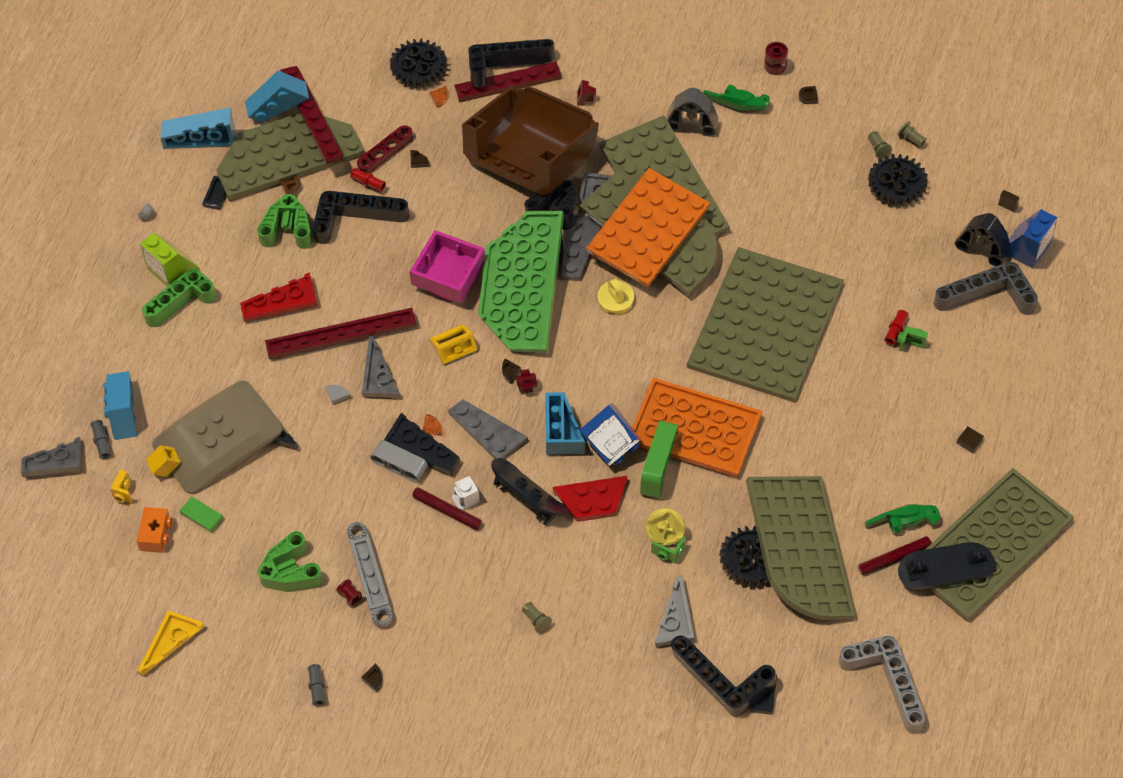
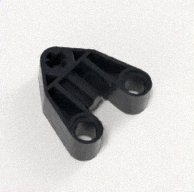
[524,180,580,230]
[955,213,1011,267]

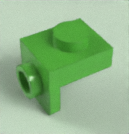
[897,326,928,351]

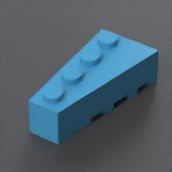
[161,107,236,149]

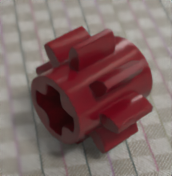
[516,369,537,394]

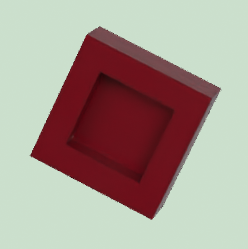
[577,80,596,106]

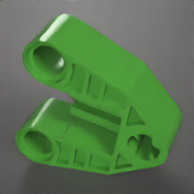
[257,194,312,249]
[258,531,323,592]

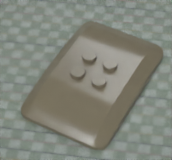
[152,380,282,494]

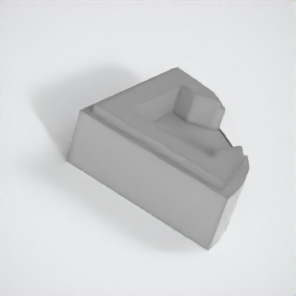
[325,385,351,404]

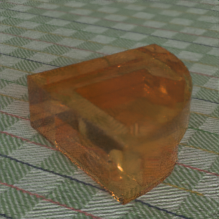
[430,86,448,108]
[423,414,442,436]

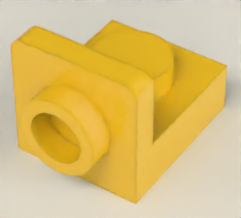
[110,469,132,503]

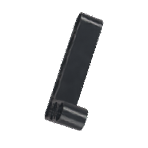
[468,39,555,87]
[313,191,409,244]
[671,635,777,716]

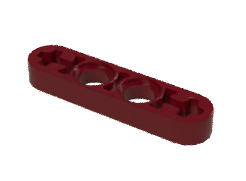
[357,125,413,173]

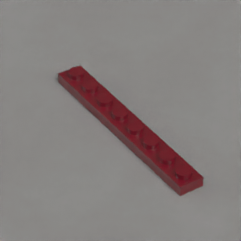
[280,66,343,165]
[265,308,417,360]

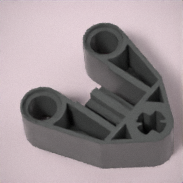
[666,88,719,137]

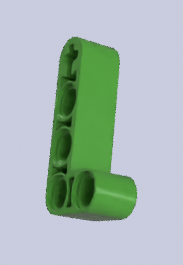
[142,269,216,327]
[640,420,679,498]

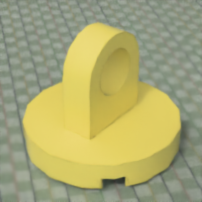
[597,278,634,315]
[646,507,685,546]

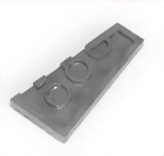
[448,399,528,459]

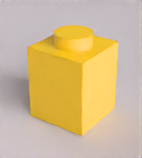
[146,445,181,477]

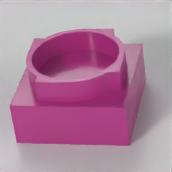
[409,230,485,303]

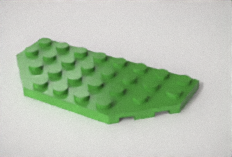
[478,211,564,352]

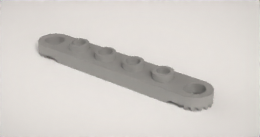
[347,522,393,628]

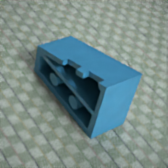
[245,71,309,123]
[103,371,137,440]
[545,392,585,454]

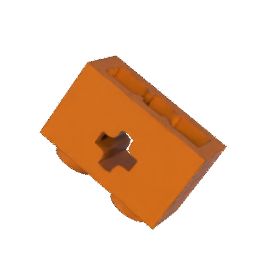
[136,507,172,553]

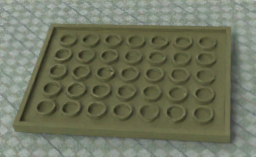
[687,247,844,403]

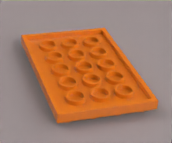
[586,168,710,287]
[632,378,762,478]

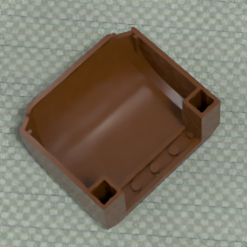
[462,85,599,195]

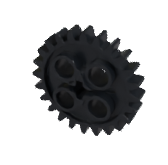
[390,38,447,88]
[868,154,928,206]
[719,526,768,587]

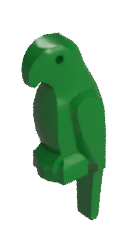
[703,84,770,112]
[865,504,940,534]

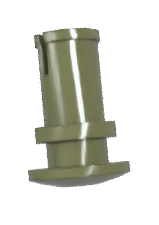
[898,121,927,148]
[868,131,892,159]
[522,602,552,633]

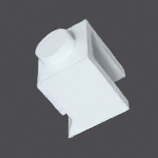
[452,476,480,510]

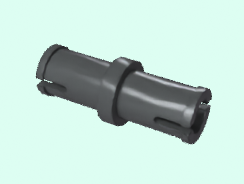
[90,420,111,459]
[308,664,325,706]

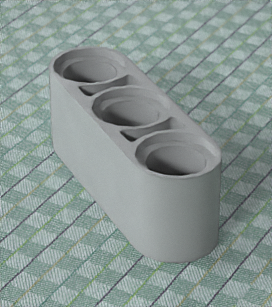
[370,440,428,482]

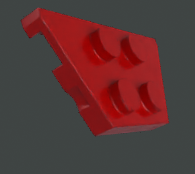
[553,476,628,522]

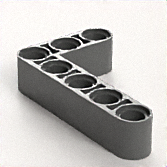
[934,262,1038,315]

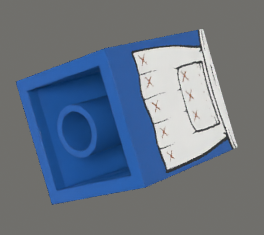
[1009,209,1058,269]
[580,403,641,466]

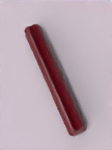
[412,487,482,530]
[858,536,932,575]

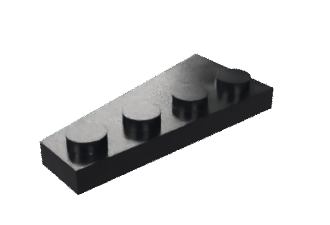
[384,413,460,476]

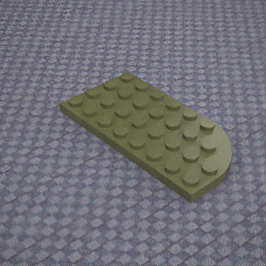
[580,159,717,296]
[746,476,856,620]

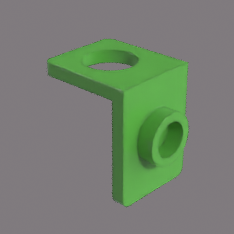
[651,536,686,564]

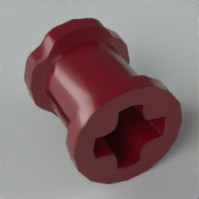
[336,579,362,606]

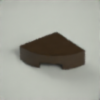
[410,150,429,168]
[502,359,521,384]
[361,663,382,692]

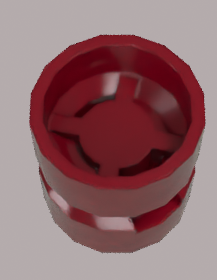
[764,42,788,75]

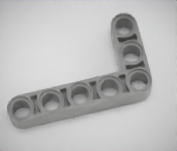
[839,635,925,734]

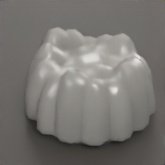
[138,203,154,221]

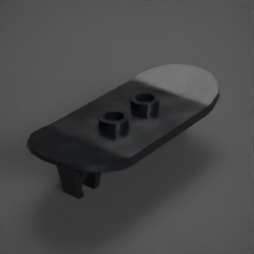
[491,458,569,525]
[898,542,995,590]

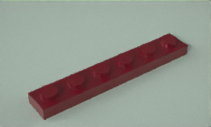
[454,61,561,102]

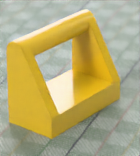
[429,324,477,364]

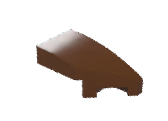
[280,175,301,195]

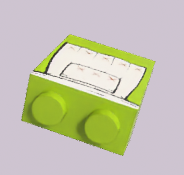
[140,233,199,287]

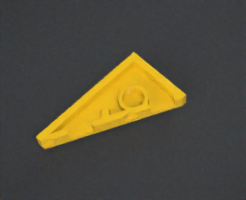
[137,610,204,675]

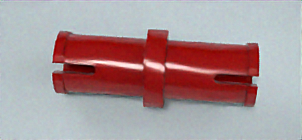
[350,168,386,192]
[884,309,909,345]

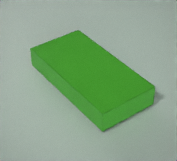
[179,496,223,533]

